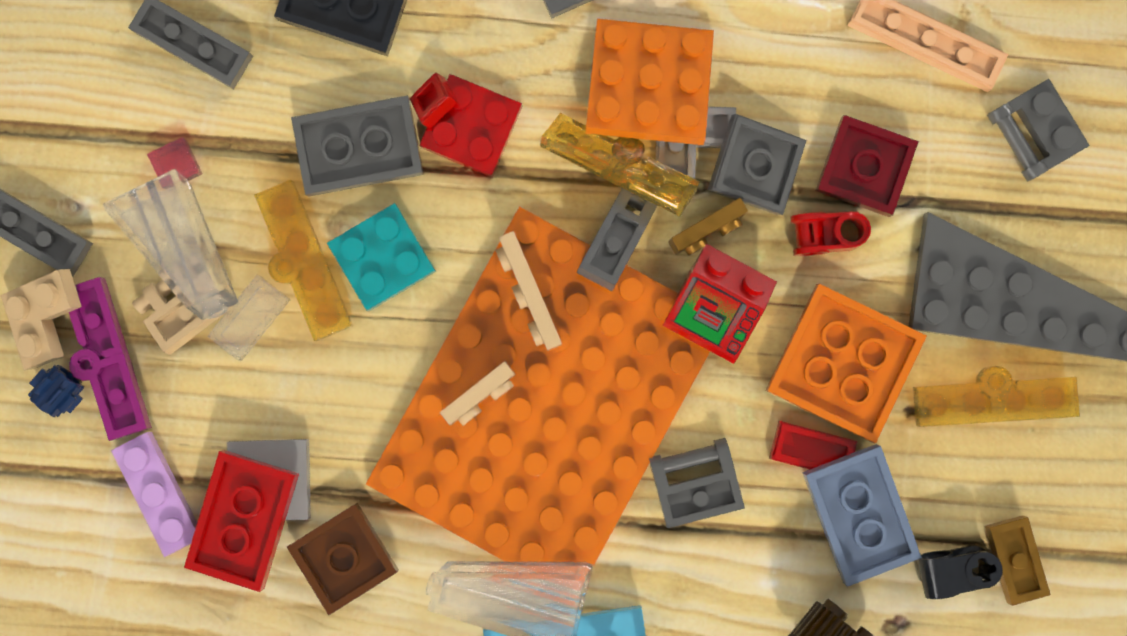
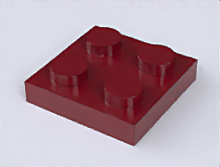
[815,115,919,217]

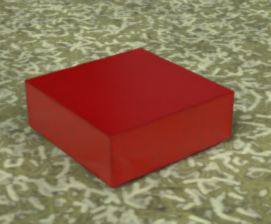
[409,72,458,129]

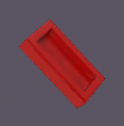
[769,421,858,470]

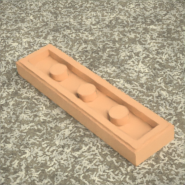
[847,0,1009,92]

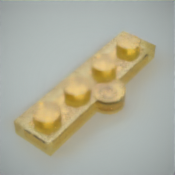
[540,113,700,217]
[254,180,353,341]
[913,366,1080,427]

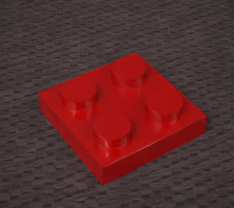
[419,74,523,178]

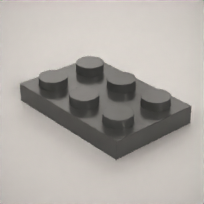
[291,95,424,197]

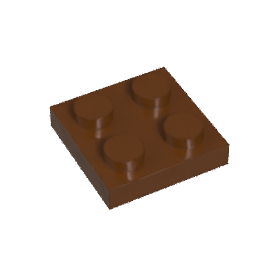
[287,502,399,616]

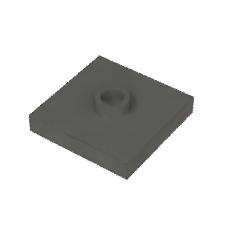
[708,114,807,215]

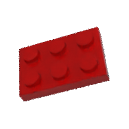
[184,450,299,592]

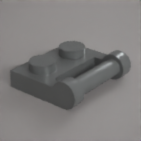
[987,79,1090,182]
[649,438,745,528]

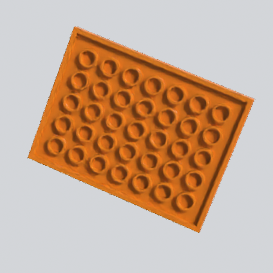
[366,206,710,600]

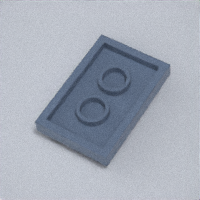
[802,444,922,587]

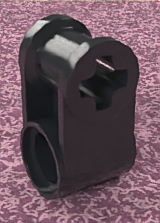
[917,545,1003,599]

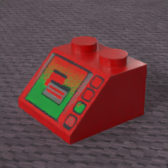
[662,244,777,364]

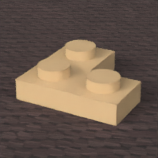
[1,269,82,370]

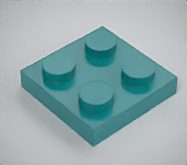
[327,203,436,311]

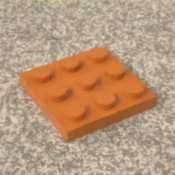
[585,18,714,145]
[765,283,927,443]

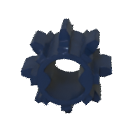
[28,365,85,418]

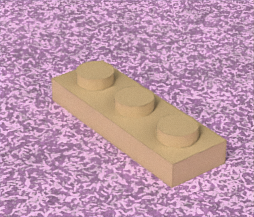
[495,231,562,351]

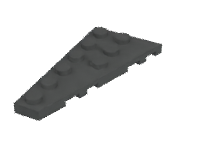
[908,212,1127,362]

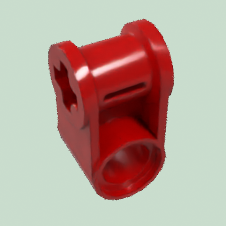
[790,211,871,256]

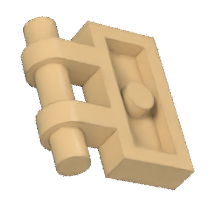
[132,255,234,355]

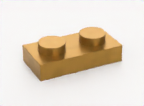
[668,198,748,257]
[985,515,1051,606]

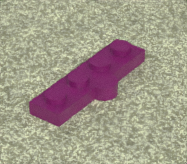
[69,277,152,441]

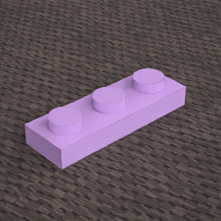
[111,431,197,557]

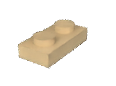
[440,361,516,426]

